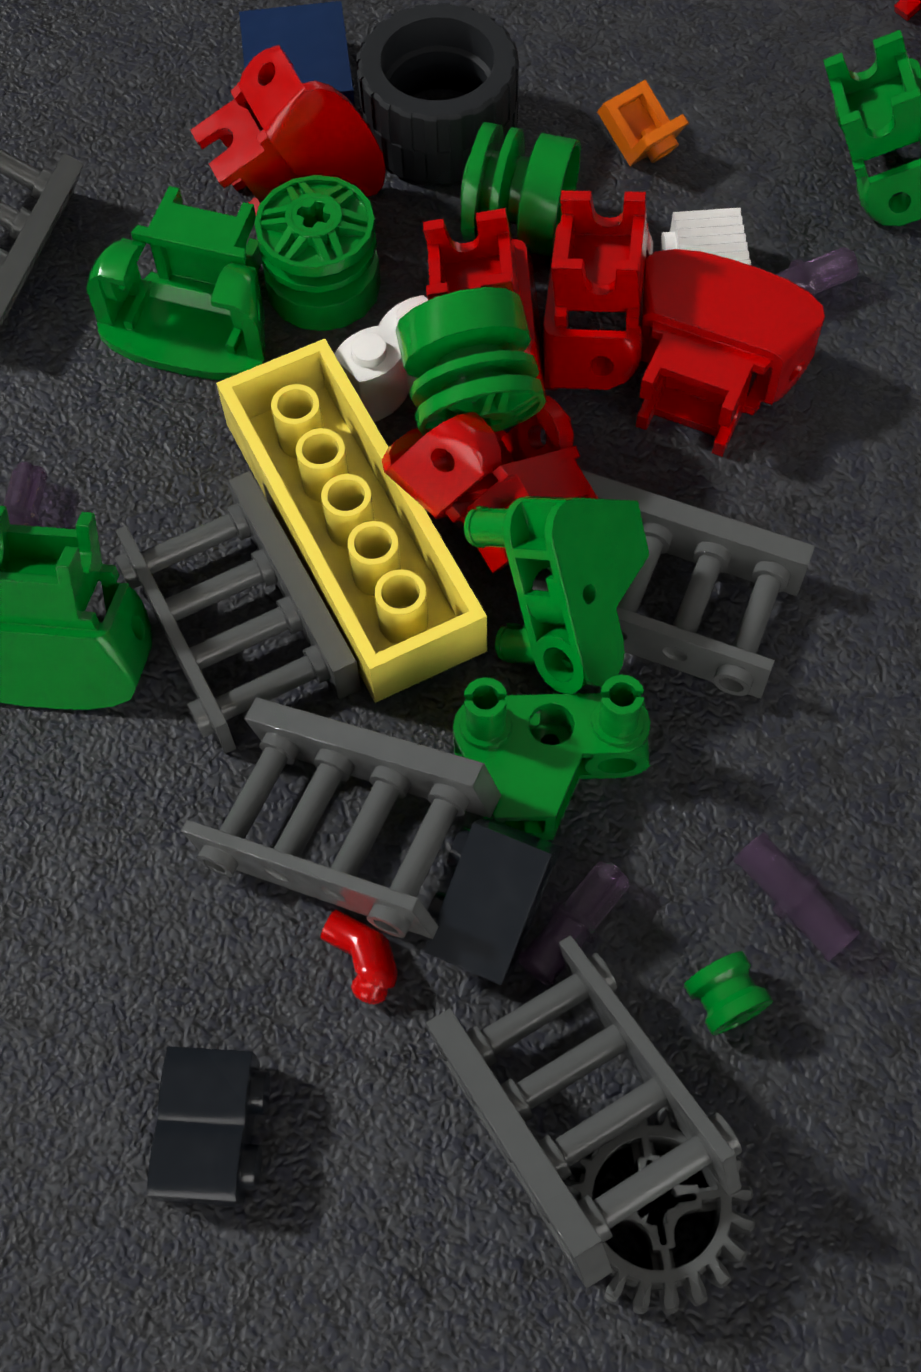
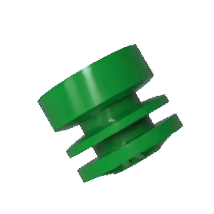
[461,122,581,258]
[254,175,381,331]
[395,287,546,436]

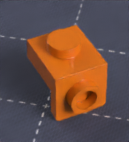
[597,79,689,166]

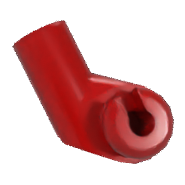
[320,909,398,1005]

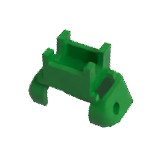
[823,29,921,226]
[86,186,266,380]
[0,506,152,710]

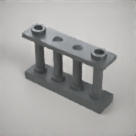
[0,148,84,328]
[532,470,815,699]
[114,471,361,754]
[181,697,501,939]
[425,935,742,1289]

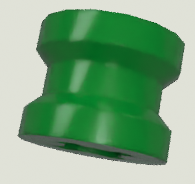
[684,951,773,1036]

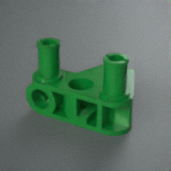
[464,496,650,694]
[453,674,651,840]

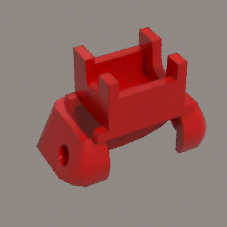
[190,45,386,214]
[543,190,653,390]
[423,208,546,396]
[636,249,825,457]
[382,396,599,573]

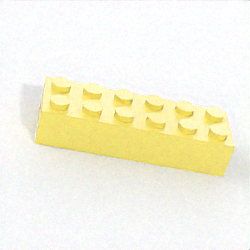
[216,339,487,703]

